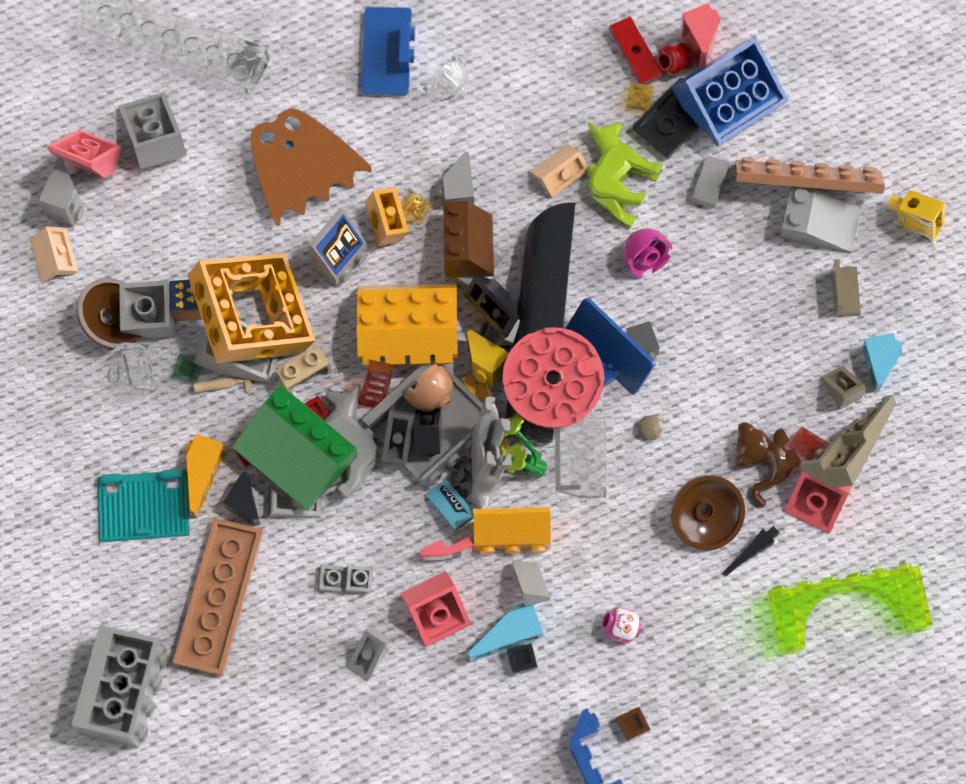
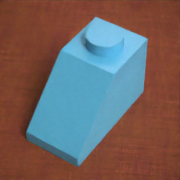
[862,333,902,392]

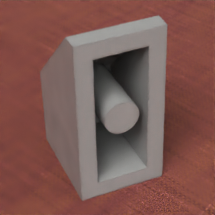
[439,152,475,204]

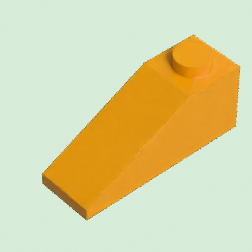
[185,434,226,518]

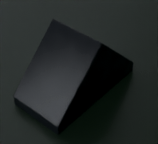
[223,471,260,526]

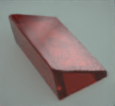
[789,426,830,459]

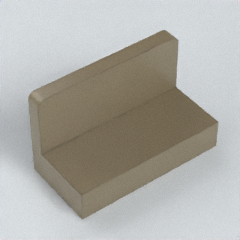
[831,261,861,316]

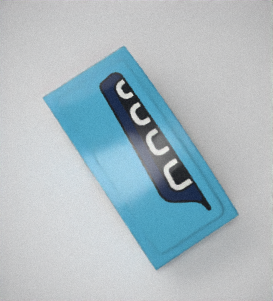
[426,480,473,532]

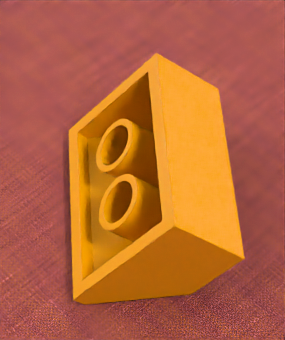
[473,507,551,555]

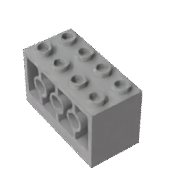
[71,625,169,748]

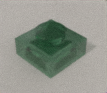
[172,354,202,384]

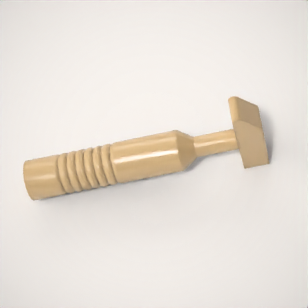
[193,378,252,393]

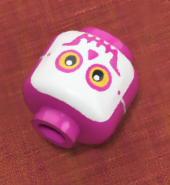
[602,607,642,644]

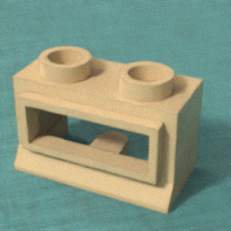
[276,346,332,395]

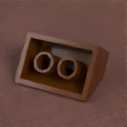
[443,201,494,278]

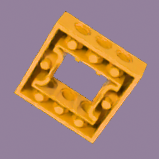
[187,253,316,363]

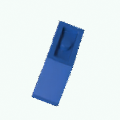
[569,708,623,784]

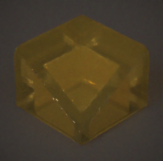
[401,189,432,225]

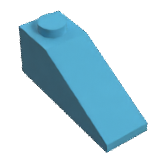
[468,603,543,662]

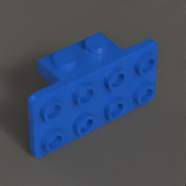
[361,7,415,96]
[566,298,656,395]

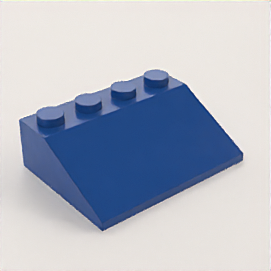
[671,37,789,146]

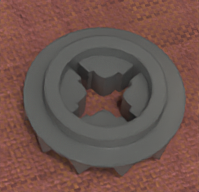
[450,458,472,498]

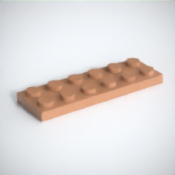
[735,157,885,194]
[173,518,264,677]

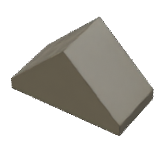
[821,366,866,409]

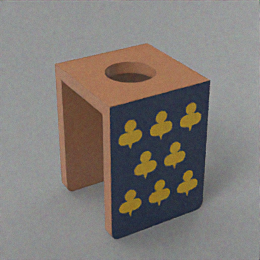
[170,280,202,321]

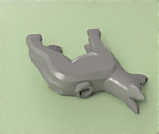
[324,384,378,499]
[465,397,511,509]

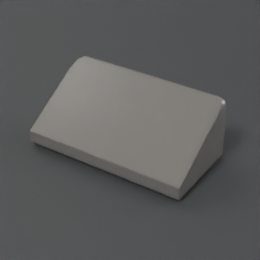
[512,560,550,606]

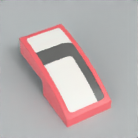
[419,537,474,562]

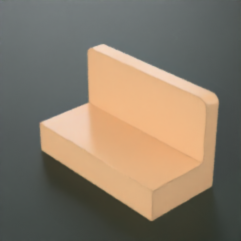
[530,145,589,198]
[30,226,78,283]

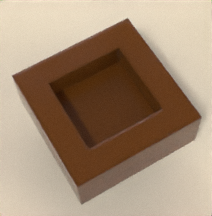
[616,707,651,742]

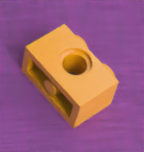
[365,187,409,246]

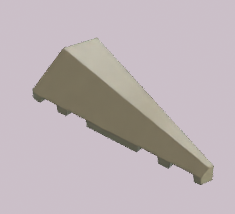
[800,395,896,488]

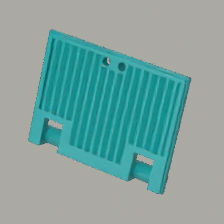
[97,469,190,543]

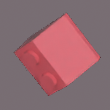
[680,3,720,69]
[784,459,853,533]
[400,571,472,647]

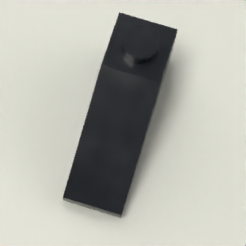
[463,275,519,338]

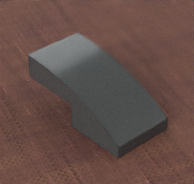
[479,320,520,346]

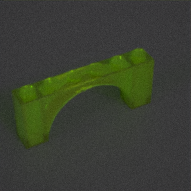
[766,563,933,656]

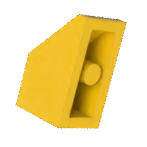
[467,329,509,387]

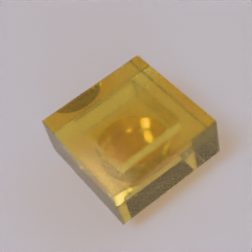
[626,82,654,111]

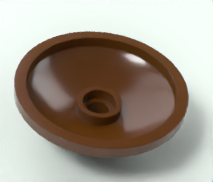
[76,278,142,349]
[671,475,745,550]

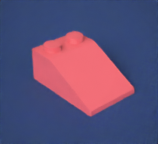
[47,129,122,179]

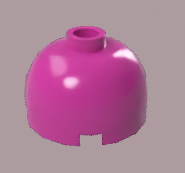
[622,228,672,278]

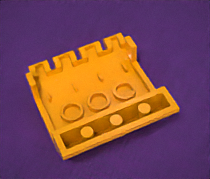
[357,283,458,366]

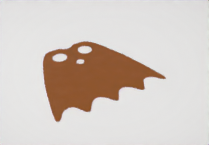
[251,108,372,226]

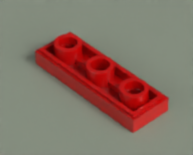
[609,16,663,87]

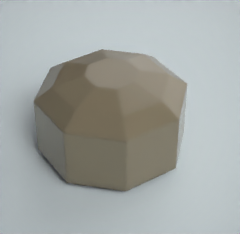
[638,415,663,441]

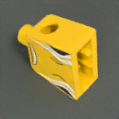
[887,190,945,243]

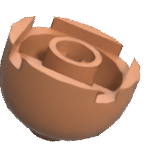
[404,363,453,412]

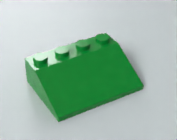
[232,385,358,512]

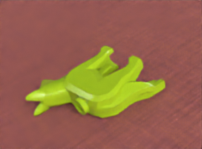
[587,122,662,229]

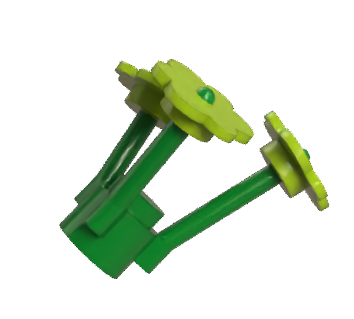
[499,414,547,479]

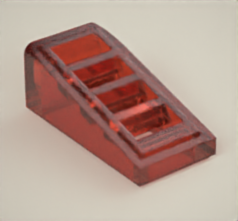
[358,359,394,408]

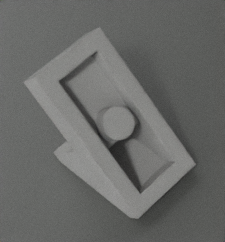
[347,625,391,681]

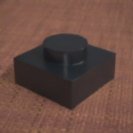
[507,643,538,675]

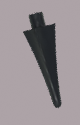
[723,526,780,576]

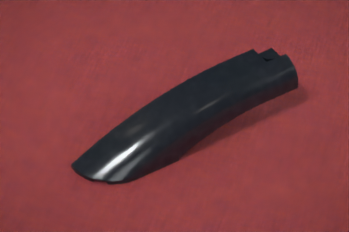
[505,202,576,442]

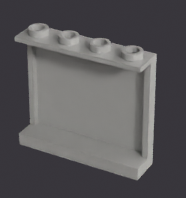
[362,355,483,488]

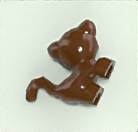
[735,422,801,508]

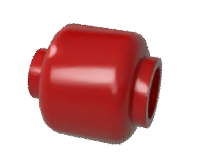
[657,42,693,75]

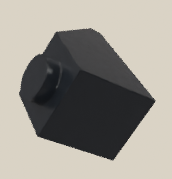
[413,408,442,457]

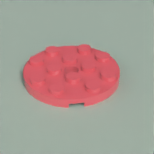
[503,328,604,429]

